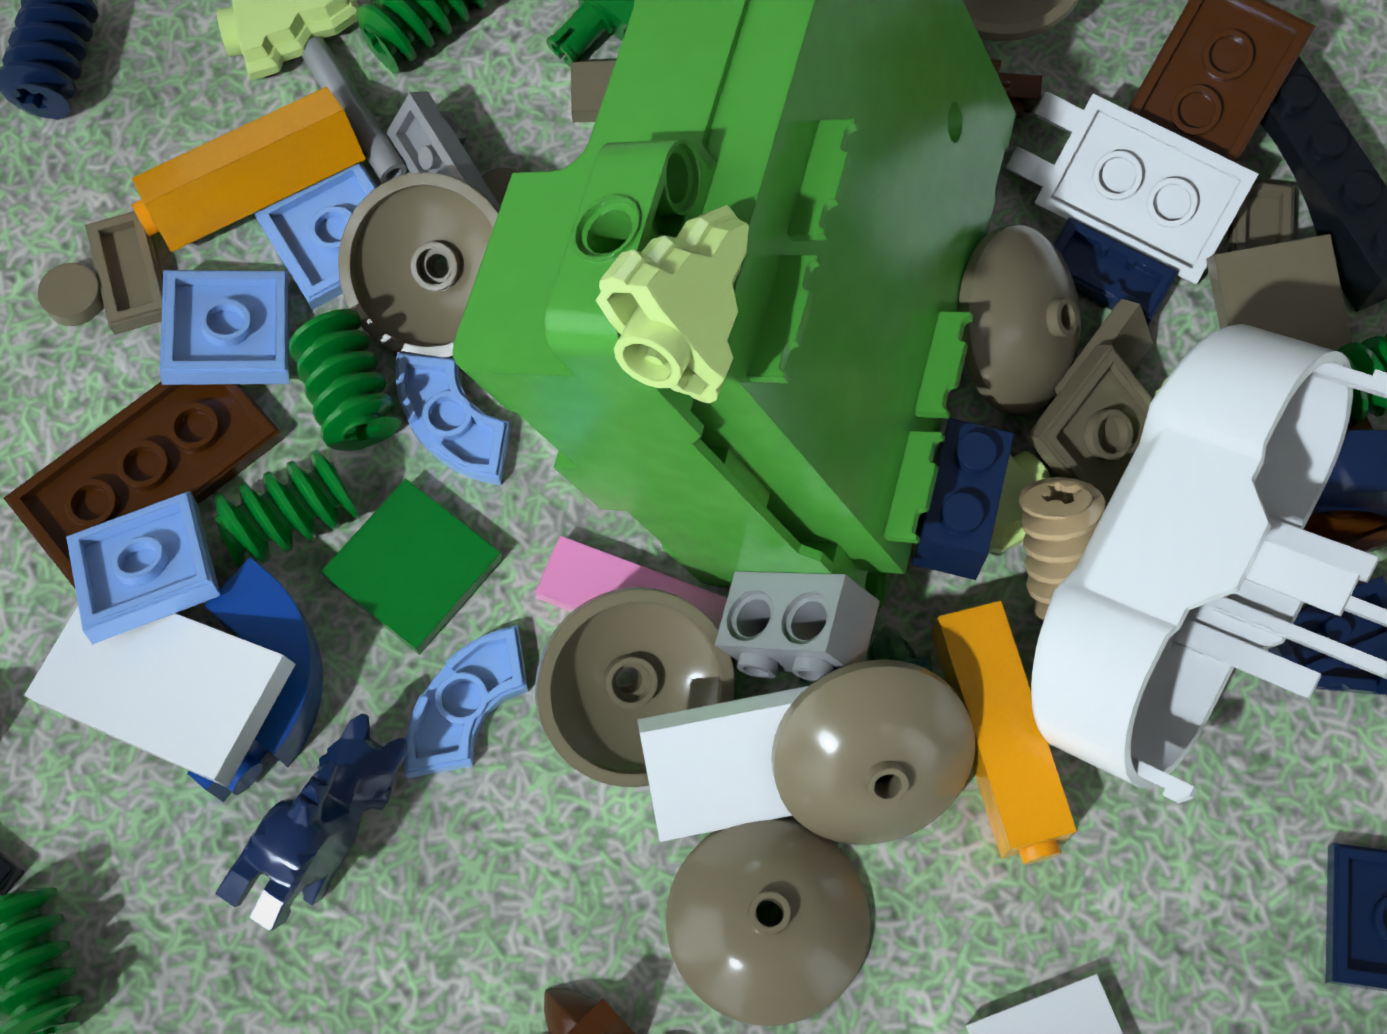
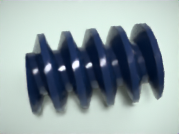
[0,0,99,120]

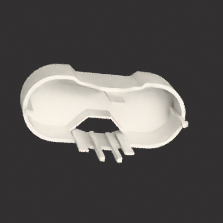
[1031,324,1387,803]

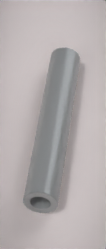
[302,37,407,183]

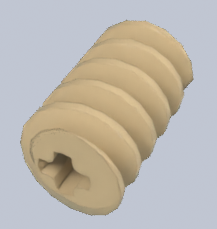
[1019,477,1106,620]

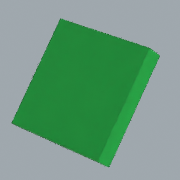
[320,478,503,655]

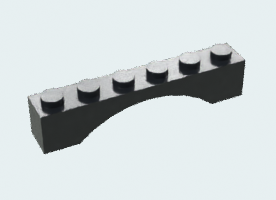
[1260,56,1387,312]

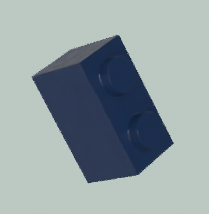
[912,418,1014,580]

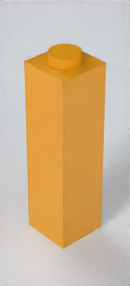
[131,86,366,252]
[931,601,1077,865]

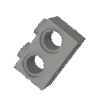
[714,571,880,682]

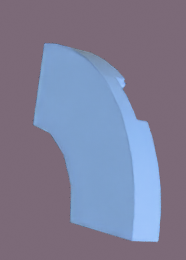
[395,352,511,485]
[404,625,529,778]

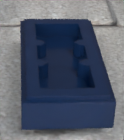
[1053,217,1179,326]

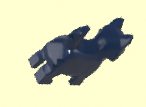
[215,713,407,930]

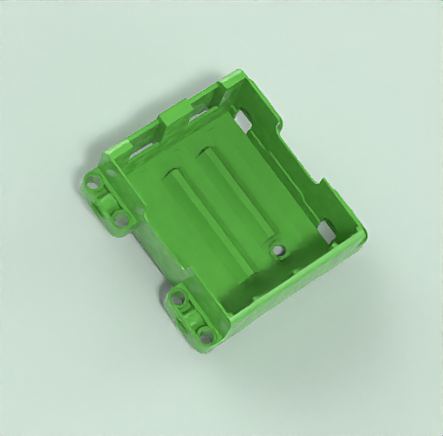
[452,0,1016,613]

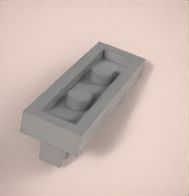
[386,91,500,210]

